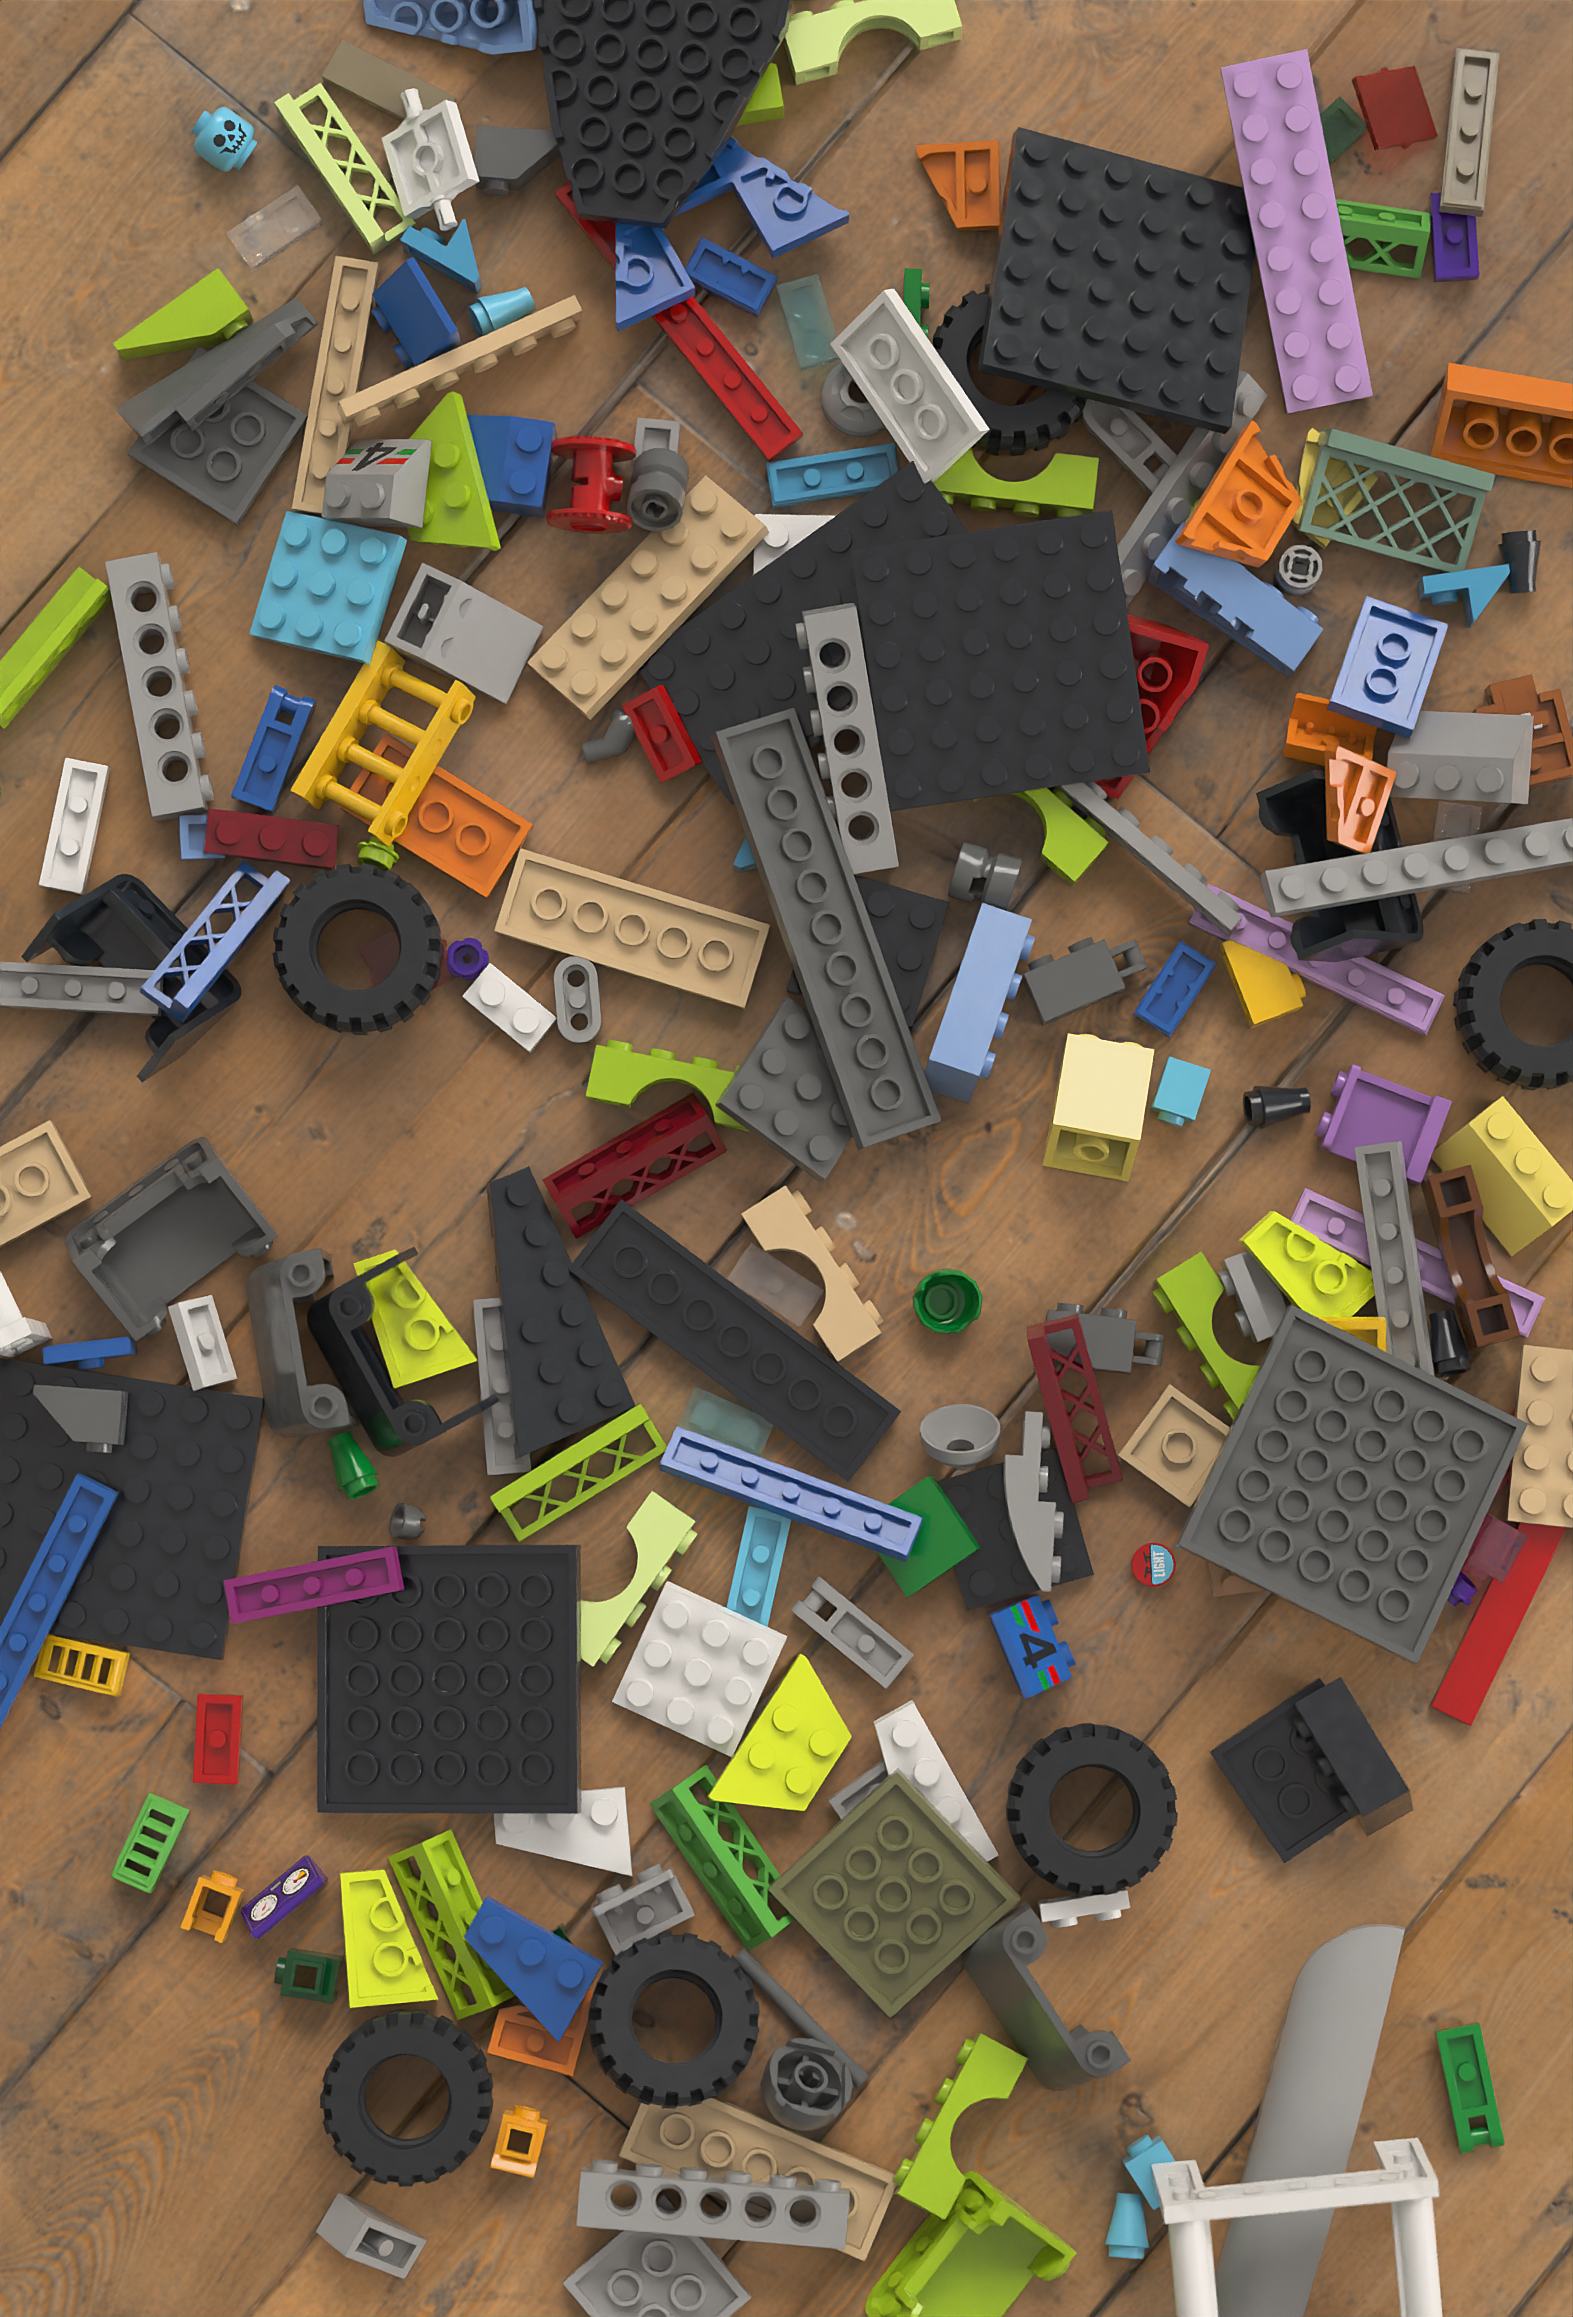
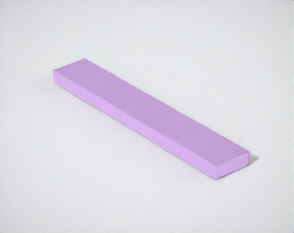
[1188,884,1445,1036]
[1290,1188,1545,1338]

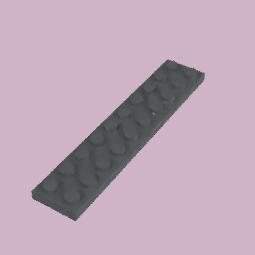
[711,708,941,1150]

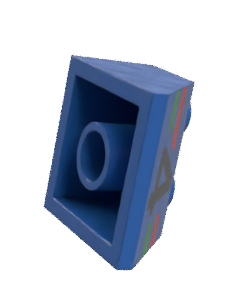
[988,1594,1076,1699]

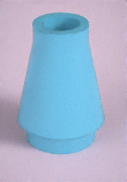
[468,287,535,337]
[1105,2193,1149,2259]

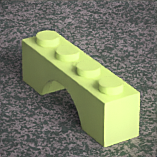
[783,0,962,85]
[581,1491,698,1667]

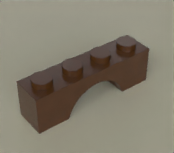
[1421,1165,1520,1351]

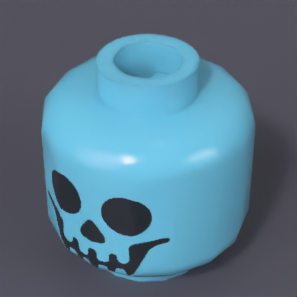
[191,107,258,172]

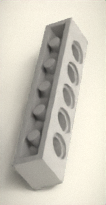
[105,552,214,823]
[795,603,899,874]
[576,2160,850,2249]

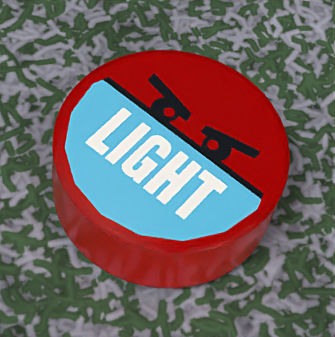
[1131,1543,1176,1587]

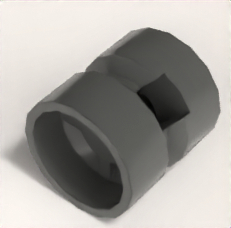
[626,448,690,531]
[947,842,1022,911]

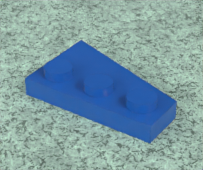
[464,1896,604,2043]

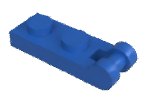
[231,685,317,814]

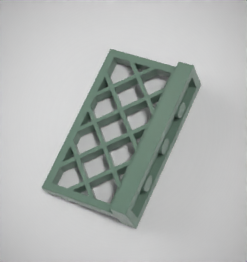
[1297,428,1495,573]

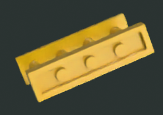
[290,640,476,847]

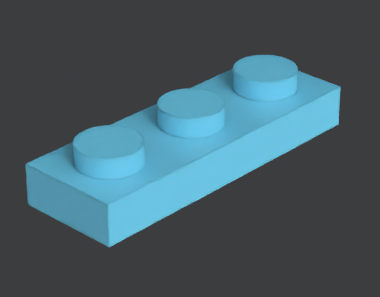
[726,1506,791,1627]

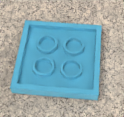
[249,511,407,665]

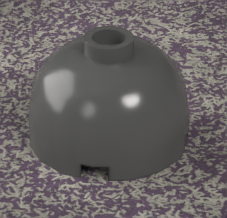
[761,2038,853,2131]

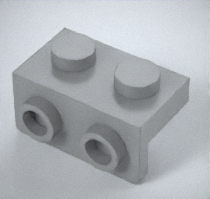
[1218,1251,1287,1344]
[591,1864,695,1955]

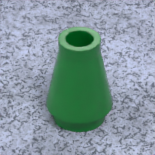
[327,1431,379,1500]

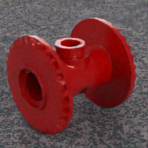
[546,436,636,534]

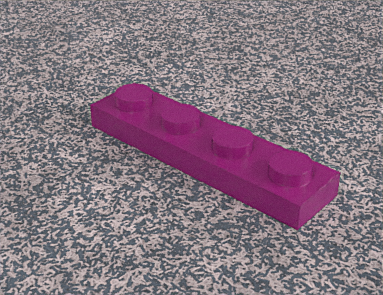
[223,1546,404,1624]

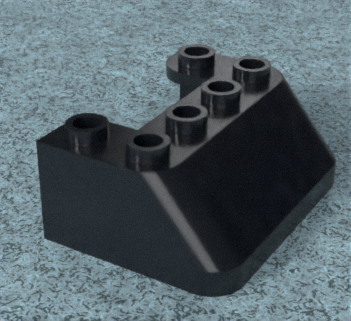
[1256,770,1424,962]

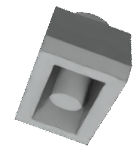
[316,2192,427,2279]

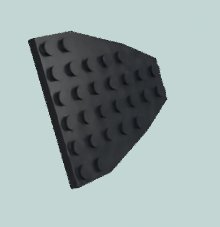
[533,0,793,229]

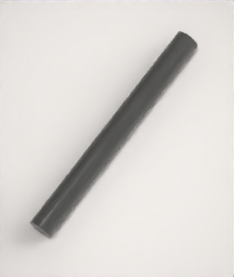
[735,1948,869,2088]

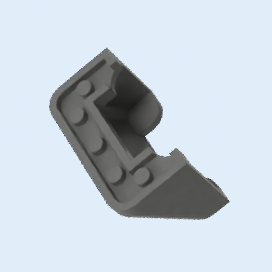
[65,1137,278,1341]
[246,1248,359,1438]
[962,1900,1131,2091]

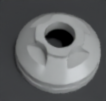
[821,362,886,437]
[920,1404,1001,1470]

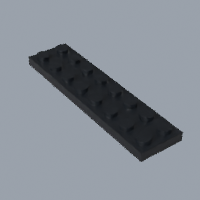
[568,1199,901,1481]

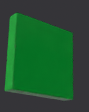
[877,1475,981,1598]

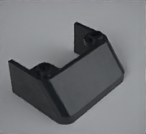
[21,874,242,1083]
[307,1247,499,1457]

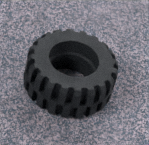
[932,283,1087,456]
[272,864,443,1035]
[1453,919,1573,1091]
[1006,1723,1178,1896]
[588,1932,760,2109]
[320,2009,494,2187]

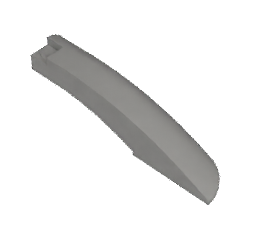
[1214,1924,1405,2317]

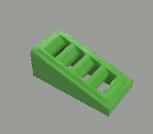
[110,1792,190,1894]

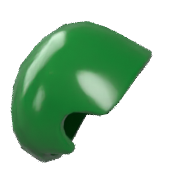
[912,1268,983,1334]

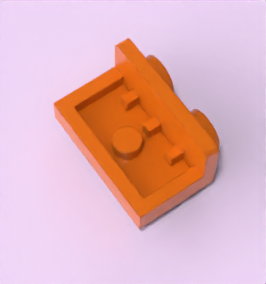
[1282,693,1377,766]

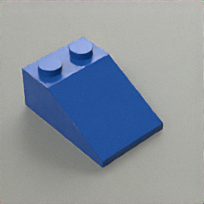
[428,414,557,518]

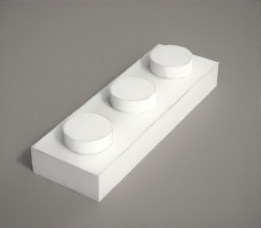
[39,758,110,895]

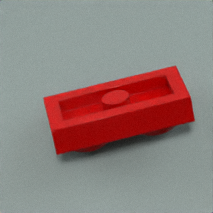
[622,684,702,783]
[193,1693,243,1785]

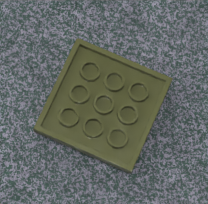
[768,1768,1020,2018]

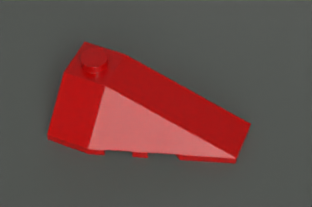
[1093,613,1209,799]

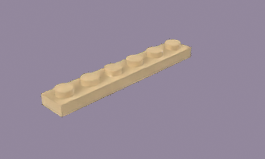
[292,256,380,517]
[337,295,582,426]

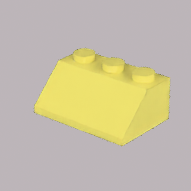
[1431,1096,1573,1257]

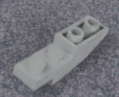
[1003,1411,1063,1592]

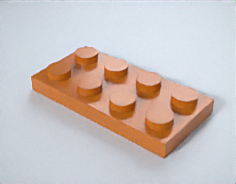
[339,733,534,900]

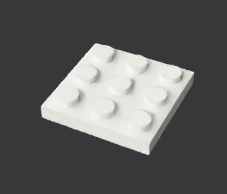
[612,1581,788,1757]

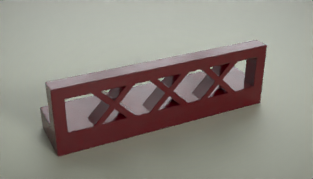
[542,1092,727,1239]
[1027,1314,1123,1503]

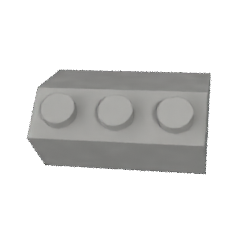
[1387,711,1534,804]

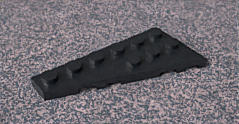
[486,1166,636,1459]

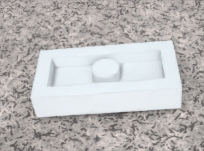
[462,963,557,1053]
[168,1295,237,1391]
[1037,1887,1130,1928]

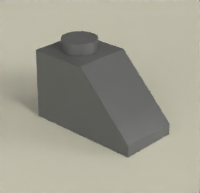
[474,125,561,196]
[33,1385,128,1453]

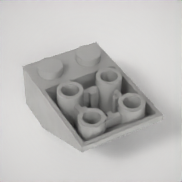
[385,563,544,705]

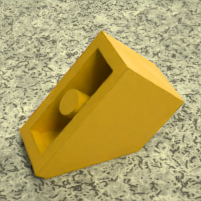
[1219,940,1306,1029]

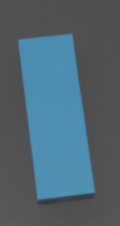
[766,443,899,508]

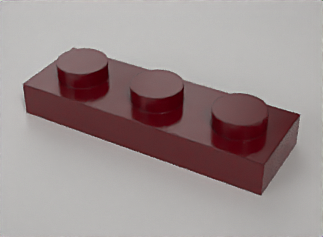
[203,808,339,870]

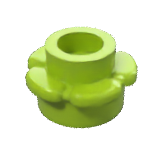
[357,837,399,871]

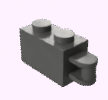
[1022,937,1148,1026]
[1046,1303,1165,1374]

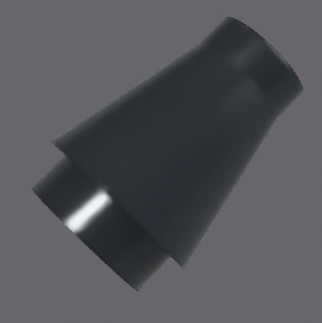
[1498,530,1541,594]
[1243,1086,1311,1129]
[1429,1310,1473,1377]

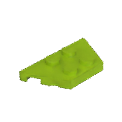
[407,391,501,551]

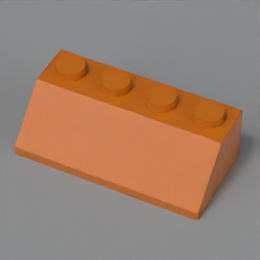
[1430,362,1573,488]

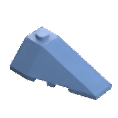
[363,0,539,54]

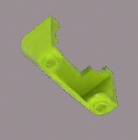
[865,2171,1076,2317]

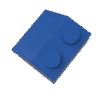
[371,257,462,370]

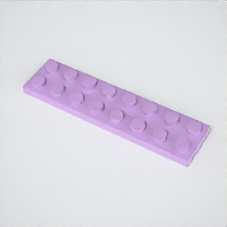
[1220,49,1373,414]

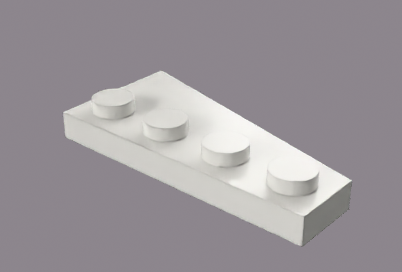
[873,1700,999,1862]

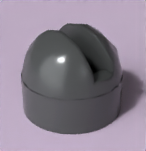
[390,1503,426,1540]

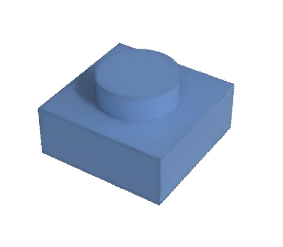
[178,815,225,861]

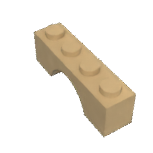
[741,1185,884,1363]

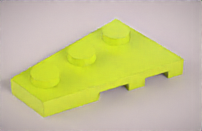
[1238,1211,1375,1317]
[353,1250,478,1389]
[339,1869,439,2008]

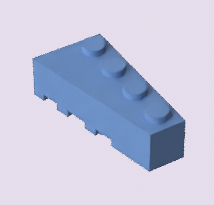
[1147,522,1323,679]
[924,903,1035,1104]

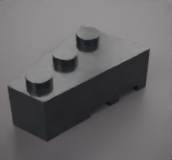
[1293,1677,1413,1837]

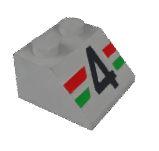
[322,439,432,528]

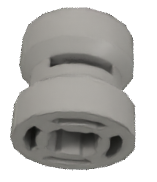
[1275,545,1322,596]

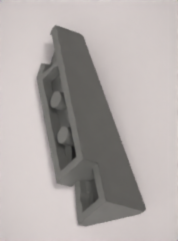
[117,299,319,447]

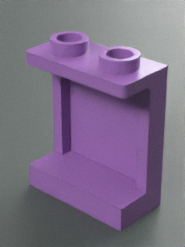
[1315,1064,1452,1186]

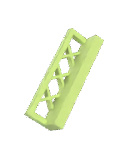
[274,83,417,255]

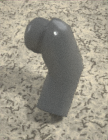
[582,708,635,764]

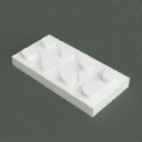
[830,289,990,484]

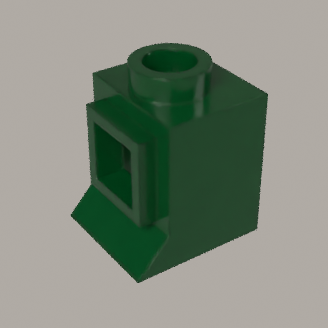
[274,1948,344,2005]

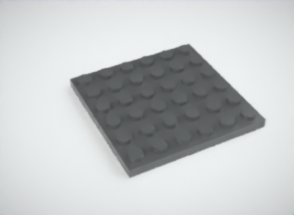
[1175,1305,1528,1664]

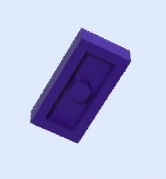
[1429,193,1479,282]

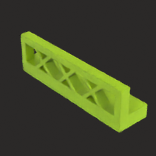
[0,566,112,729]
[490,1404,667,1542]
[388,1829,515,2020]

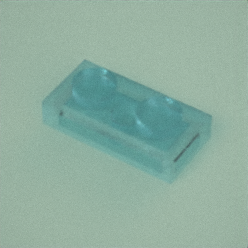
[777,274,840,371]
[678,1387,774,1457]

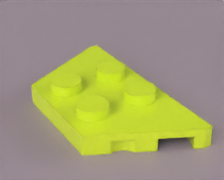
[707,1654,852,1812]

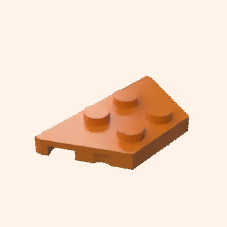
[1175,420,1302,568]

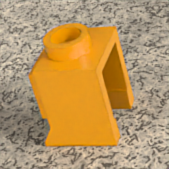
[180,1870,245,1943]
[490,2105,548,2178]

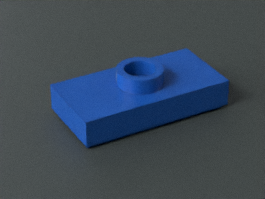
[684,237,778,318]
[1132,940,1217,1038]
[42,1336,137,1370]

